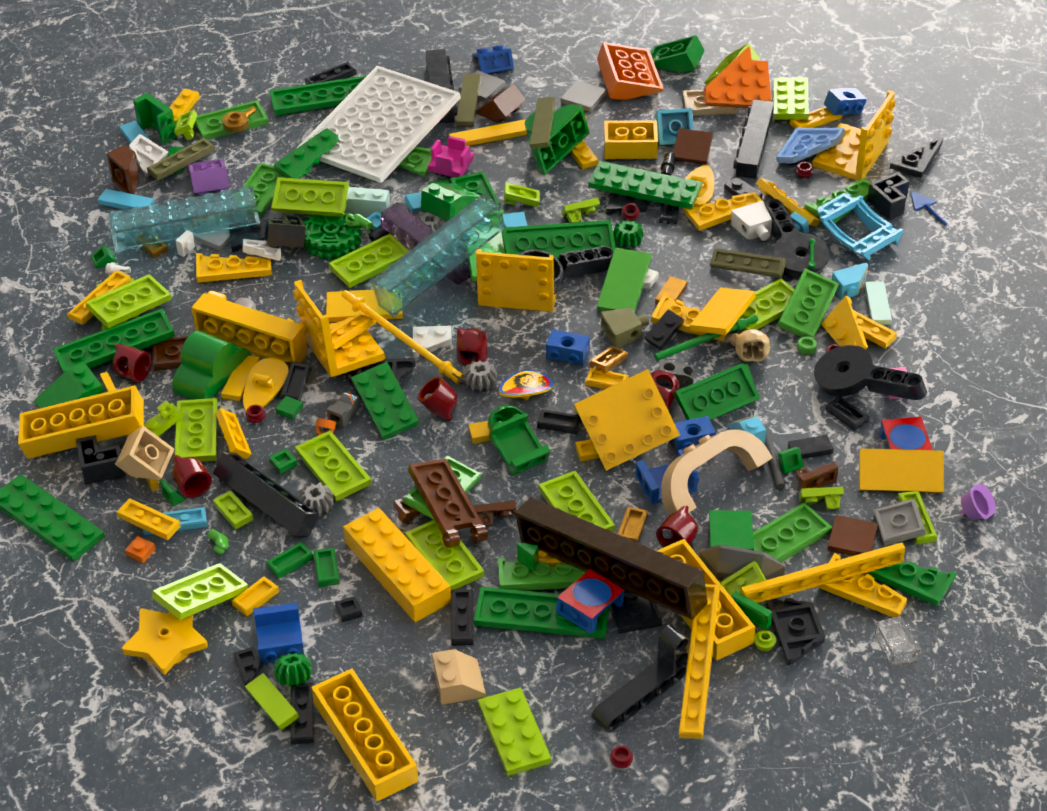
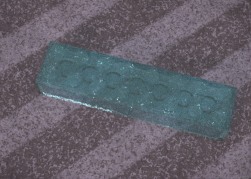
[109,186,260,251]
[371,194,504,317]

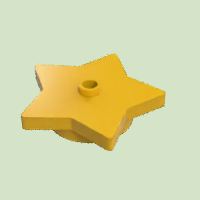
[122,608,208,675]

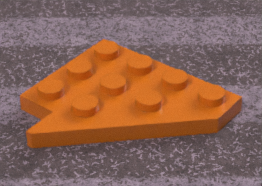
[704,47,772,108]

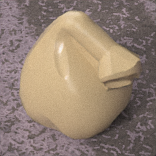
[729,329,770,362]

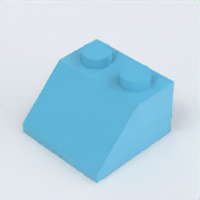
[655,108,693,145]

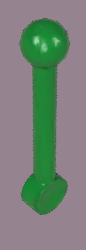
[808,238,816,269]

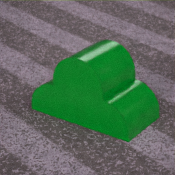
[525,104,590,175]
[172,330,250,400]

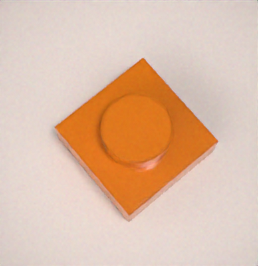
[125,536,156,563]

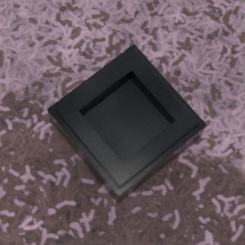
[335,596,363,623]

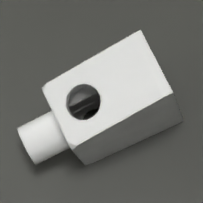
[731,201,772,241]

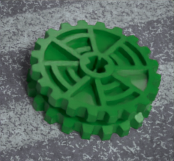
[304,212,362,260]

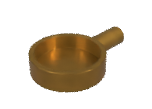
[222,107,256,132]

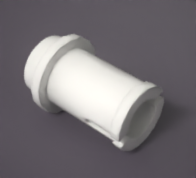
[105,262,131,276]

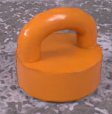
[315,418,336,435]

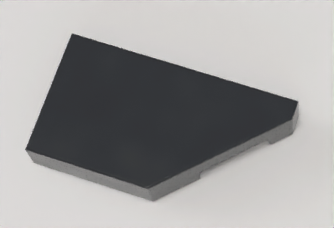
[233,646,262,686]

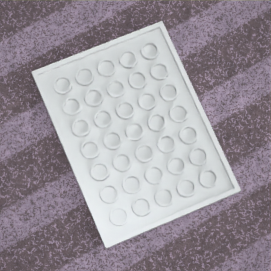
[297,66,461,183]

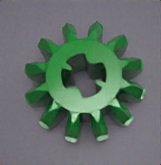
[613,220,644,249]
[274,652,312,687]

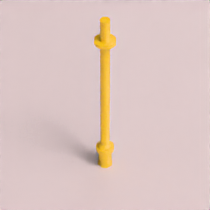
[341,290,464,385]

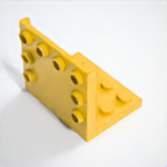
[812,90,896,181]
[476,249,557,312]
[293,280,385,377]
[572,369,680,471]

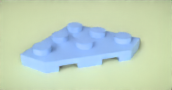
[776,128,845,164]

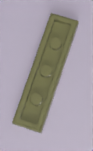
[456,74,481,126]
[530,97,556,149]
[147,138,215,181]
[710,248,786,278]

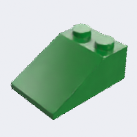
[650,35,705,73]
[421,183,483,222]
[34,363,103,409]

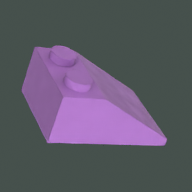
[188,159,229,195]

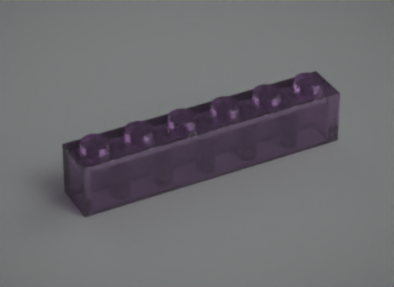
[381,202,471,285]

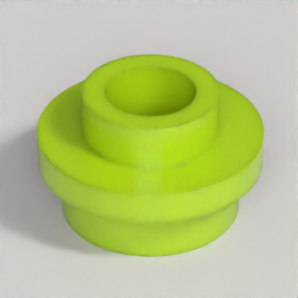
[754,630,776,652]

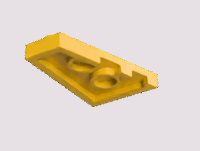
[821,296,868,349]

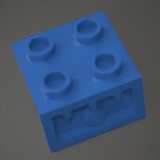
[472,45,514,74]

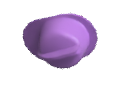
[959,484,996,520]

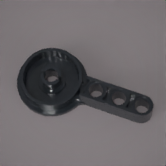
[766,199,829,280]
[519,246,614,295]
[814,345,927,400]

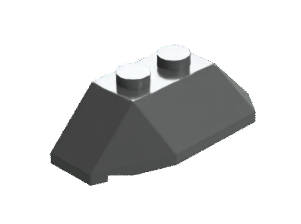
[699,545,786,583]

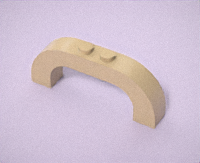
[661,429,773,515]

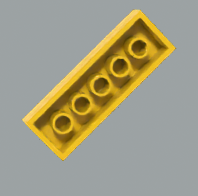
[191,293,308,363]
[18,385,144,459]
[343,508,451,623]
[657,539,755,661]
[311,668,418,802]

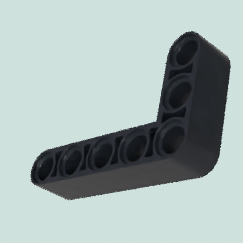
[591,625,689,733]

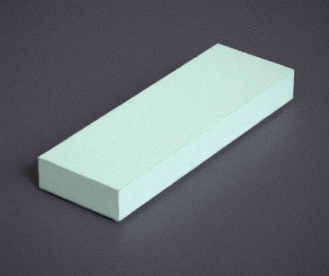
[865,282,892,325]

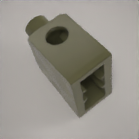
[601,308,649,348]

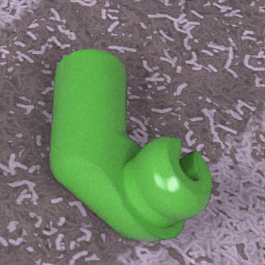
[345,214,373,230]
[207,529,229,555]

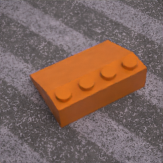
[597,42,664,100]

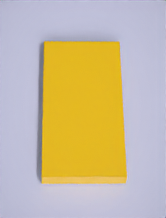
[690,287,756,335]
[326,288,403,322]
[859,448,944,493]

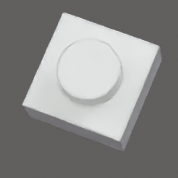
[176,230,195,257]

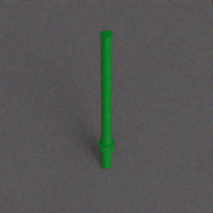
[654,314,758,361]

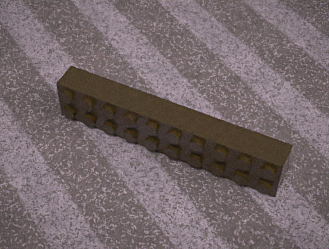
[515,497,708,620]

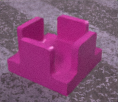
[428,136,474,177]

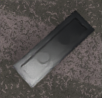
[305,62,357,85]
[451,589,474,646]
[290,683,314,744]

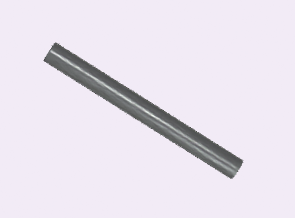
[763,425,785,489]

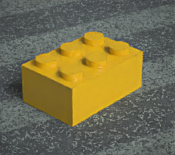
[604,121,658,160]

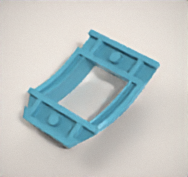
[817,193,903,261]

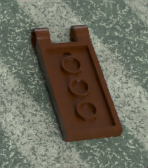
[407,458,488,548]

